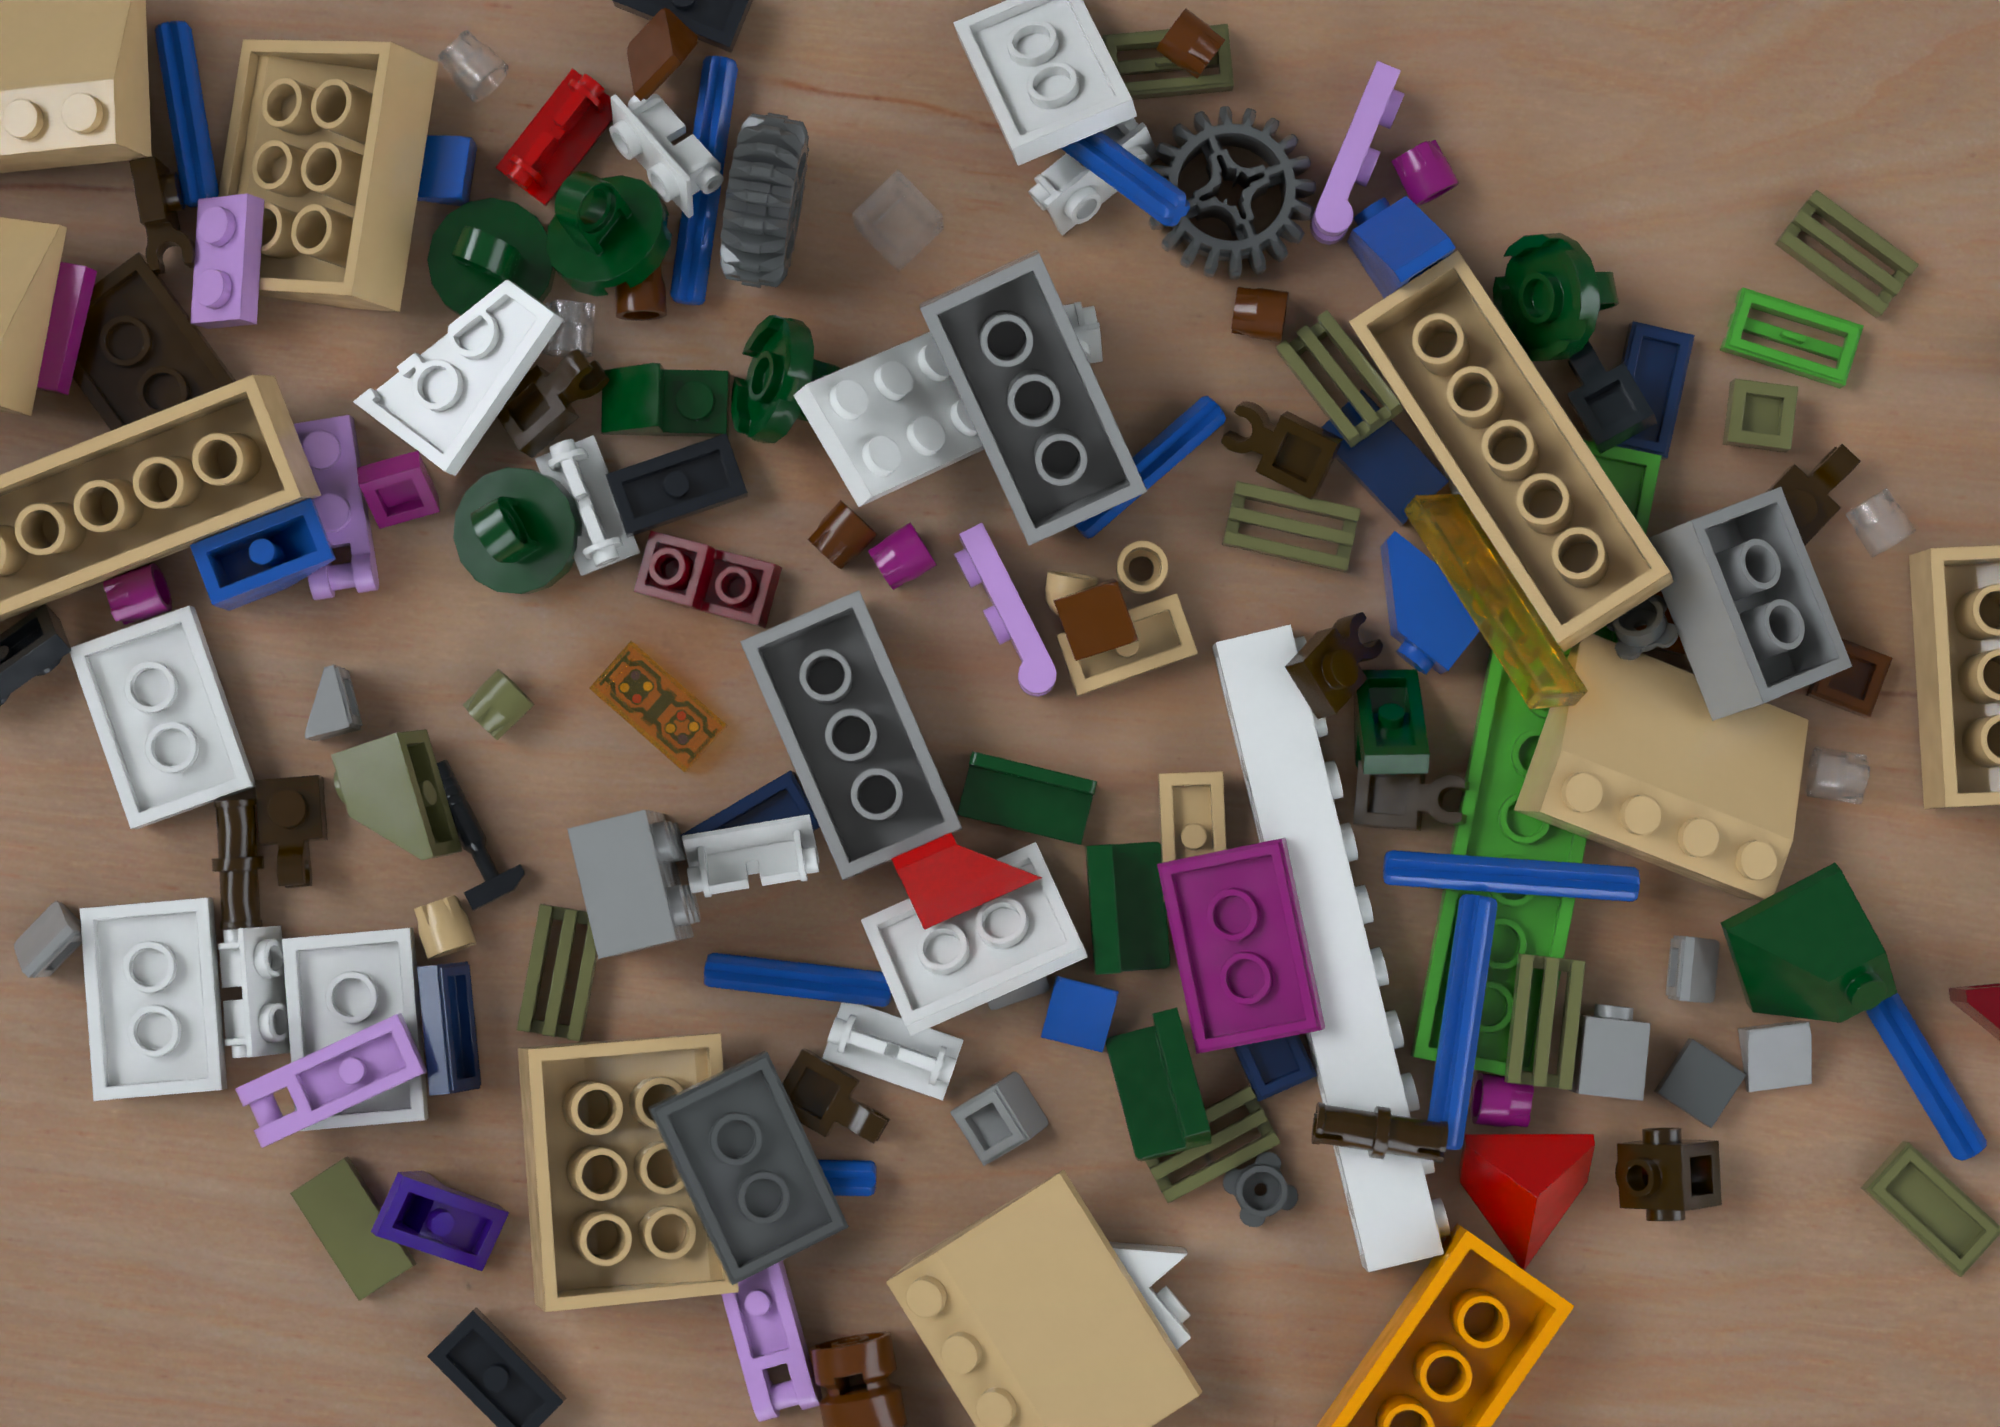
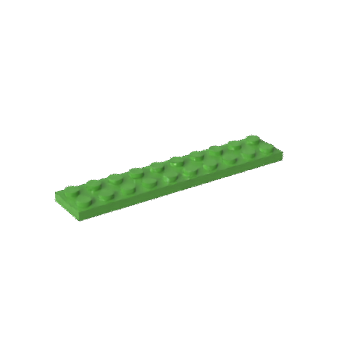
[1411,440,1662,1076]

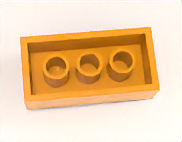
[1316,1223,1574,1427]

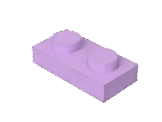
[190,193,264,329]

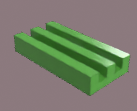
[1720,287,1864,389]

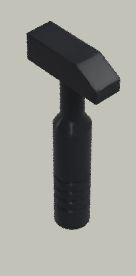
[437,760,525,911]

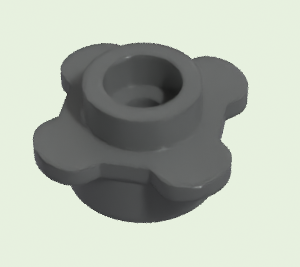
[1606,595,1678,660]
[1223,1151,1298,1227]

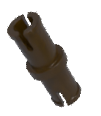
[212,799,264,929]
[1311,1102,1448,1163]

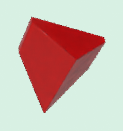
[892,832,1042,930]
[1459,1134,1595,1270]

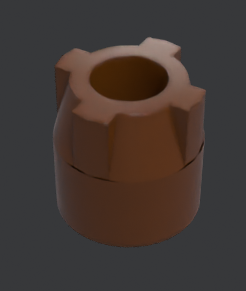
[1156,8,1225,79]
[615,264,667,321]
[1231,287,1289,342]
[808,500,878,570]

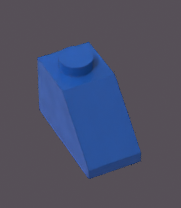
[1347,196,1456,298]
[190,498,336,611]
[1380,531,1496,675]

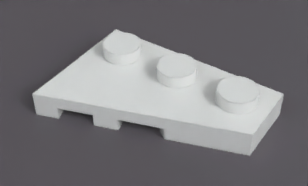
[353,279,564,476]

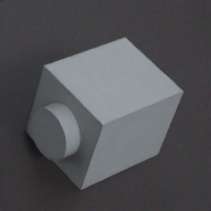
[1569,1004,1651,1101]

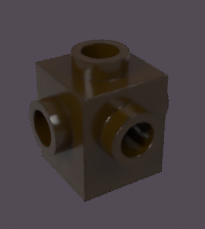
[1615,1127,1722,1222]

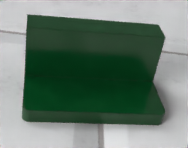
[957,751,1097,845]
[1085,842,1170,975]
[1106,1007,1211,1162]

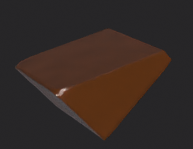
[627,8,699,101]
[1053,578,1139,661]

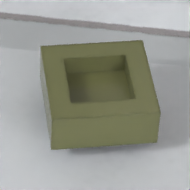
[1723,378,1798,453]

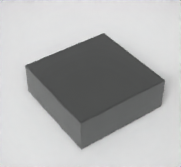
[1654,1038,1746,1128]

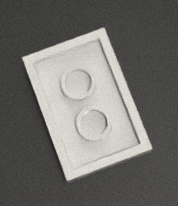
[953,0,1137,166]
[793,332,984,507]
[70,606,255,829]
[861,842,1088,1036]
[80,898,227,1101]
[282,928,429,1131]

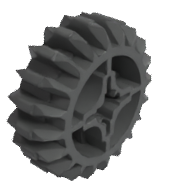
[1149,106,1316,280]
[719,113,809,288]

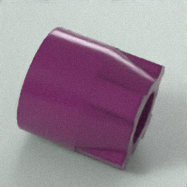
[1391,140,1459,207]
[868,522,937,590]
[103,563,172,625]
[1471,1073,1534,1128]

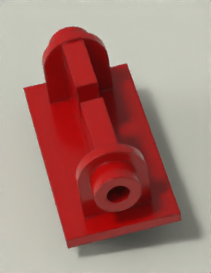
[495,68,613,206]

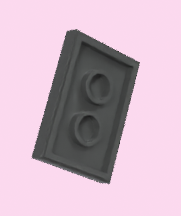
[648,1051,849,1285]

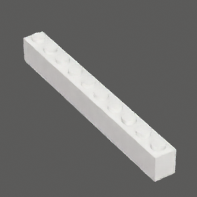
[1212,624,1450,1272]

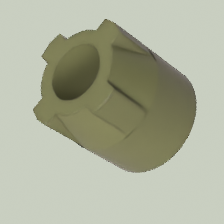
[463,669,535,740]

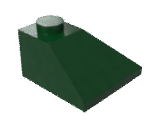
[1721,862,1897,1023]

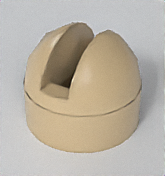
[1045,571,1098,616]

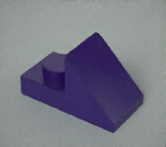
[371,1170,509,1271]

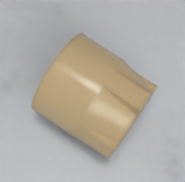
[1116,541,1168,594]
[414,895,477,960]

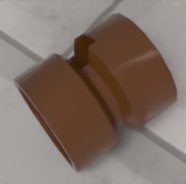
[809,1331,907,1427]

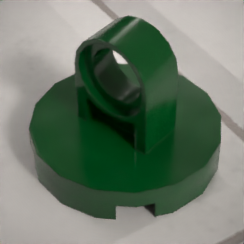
[546,171,672,297]
[427,198,556,316]
[1493,233,1619,361]
[731,315,842,443]
[453,467,582,594]

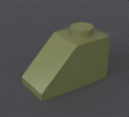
[331,729,462,860]

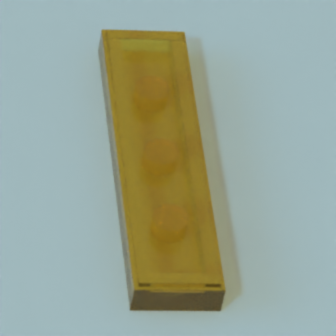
[1404,494,1588,709]

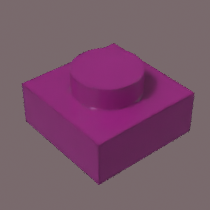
[357,450,440,529]

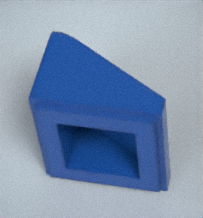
[417,135,477,206]
[1041,975,1119,1053]

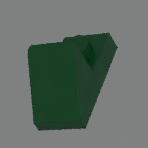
[601,363,730,437]
[1354,669,1430,775]

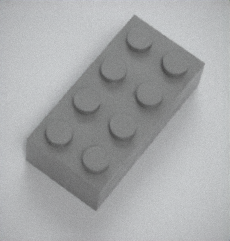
[920,250,1147,546]
[740,590,963,880]

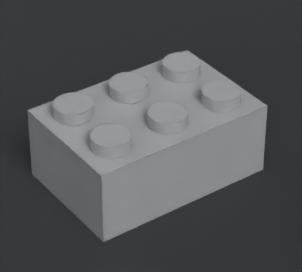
[1648,487,1853,721]
[567,810,701,959]

